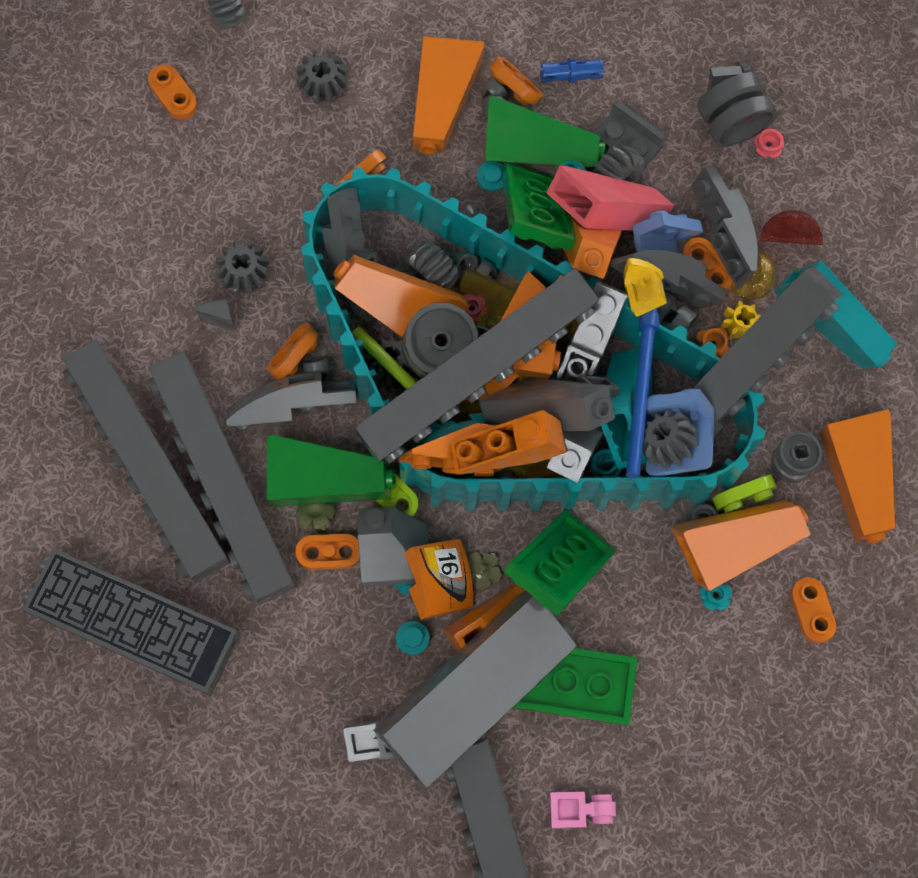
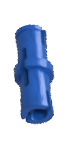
[540,58,604,83]

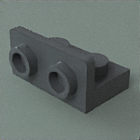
[593,100,666,169]

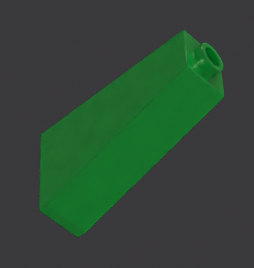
[485,97,605,167]
[267,435,396,507]

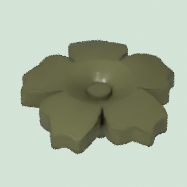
[296,503,337,530]
[468,551,503,592]

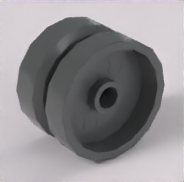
[697,72,778,147]
[402,303,478,378]

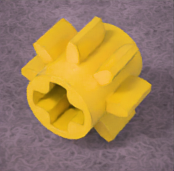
[721,301,761,340]

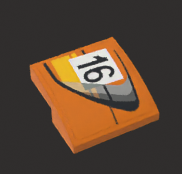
[404,538,473,620]

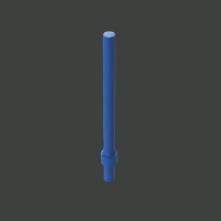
[626,308,660,478]

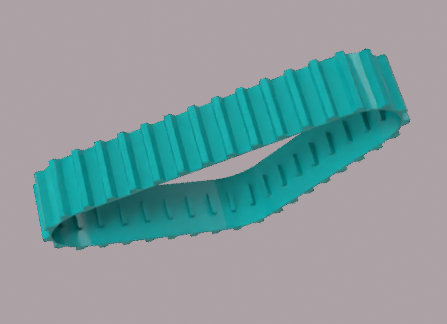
[301,167,766,511]

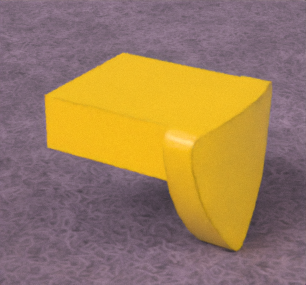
[623,258,667,317]

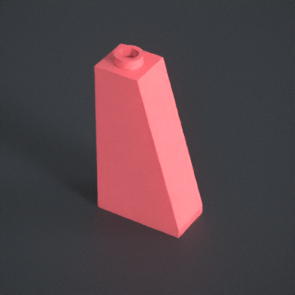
[546,165,675,231]

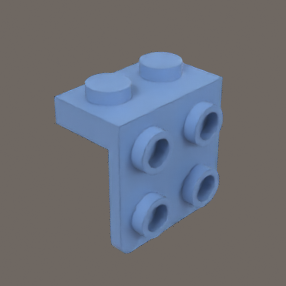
[632,211,703,290]
[646,389,715,477]

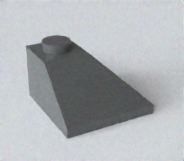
[358,507,429,586]

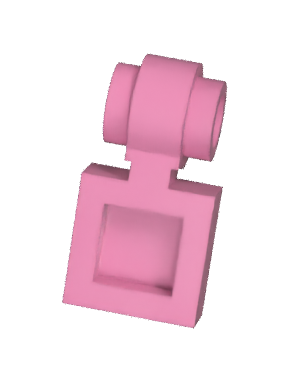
[550,792,616,829]

